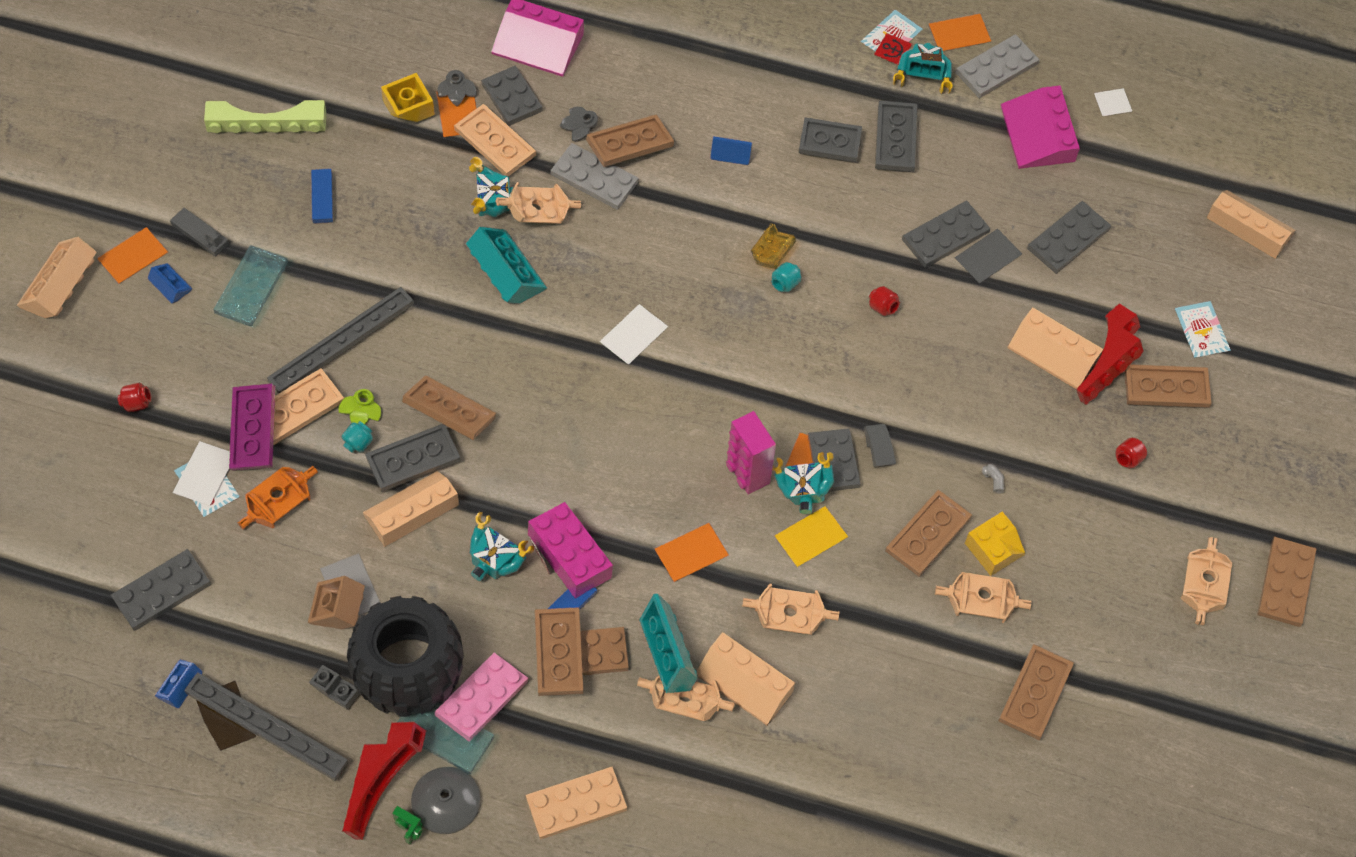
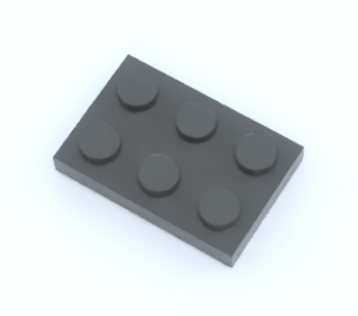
[481,65,543,126]
[799,117,862,162]
[808,428,860,491]

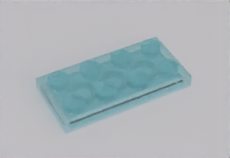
[213,245,288,327]
[397,703,494,775]

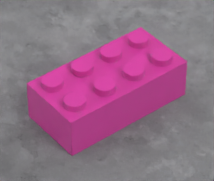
[726,411,776,495]
[528,502,613,598]

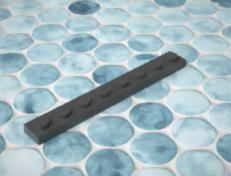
[267,287,414,394]
[184,672,348,781]

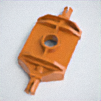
[237,466,318,530]

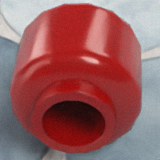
[869,286,900,316]
[118,382,151,412]
[1115,437,1147,469]

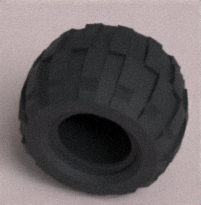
[347,596,464,717]

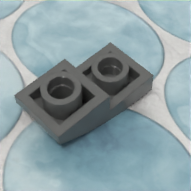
[864,424,896,467]
[309,665,360,710]

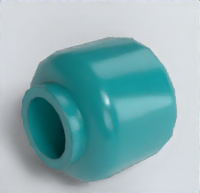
[771,262,801,292]
[341,421,373,453]

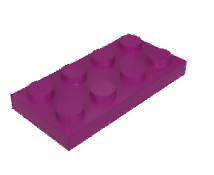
[229,383,275,471]

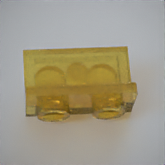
[751,224,796,269]

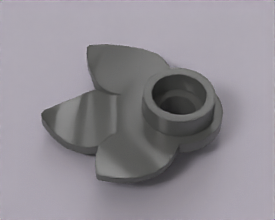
[437,70,476,106]
[560,106,598,141]

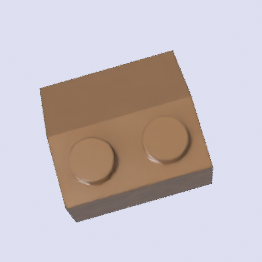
[308,576,365,629]

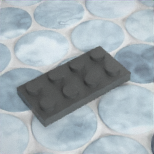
[875,101,917,172]
[902,200,990,268]
[1027,201,1111,274]
[365,424,461,492]
[111,549,211,631]

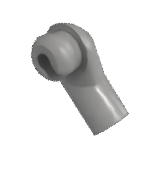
[982,464,1004,494]

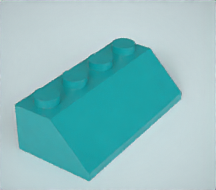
[466,227,547,303]
[639,594,698,693]

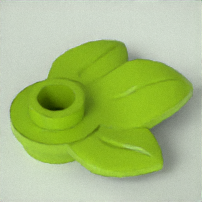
[338,389,381,424]

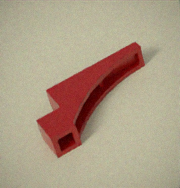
[1076,303,1144,405]
[342,722,426,840]

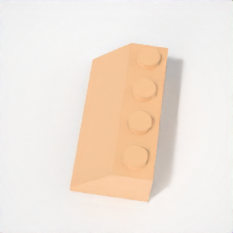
[1207,190,1296,259]
[17,237,97,318]
[1008,307,1103,389]
[363,471,459,547]
[697,632,795,725]

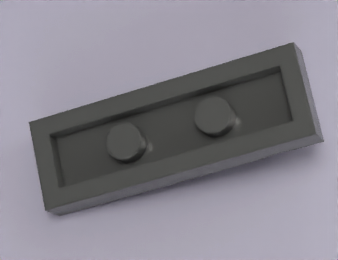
[170,208,229,257]

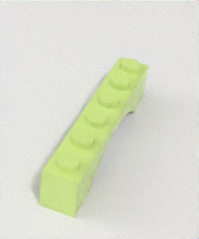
[204,100,326,133]

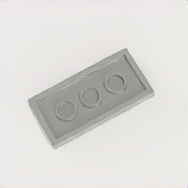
[955,34,1040,98]
[551,143,639,210]

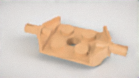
[496,182,581,224]
[1181,537,1232,625]
[935,572,1031,623]
[742,584,839,635]
[637,676,735,721]

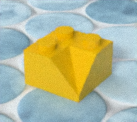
[381,73,435,122]
[965,511,1025,576]

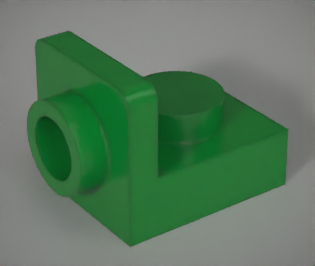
[392,806,423,845]

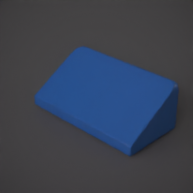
[710,136,752,165]
[148,263,192,303]
[155,659,203,708]

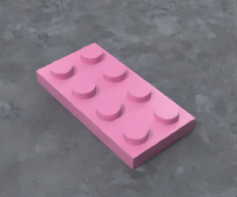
[435,653,528,742]

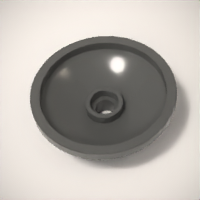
[411,767,480,834]

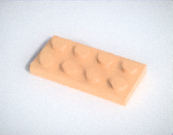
[454,104,536,176]
[273,368,344,445]
[526,767,627,840]

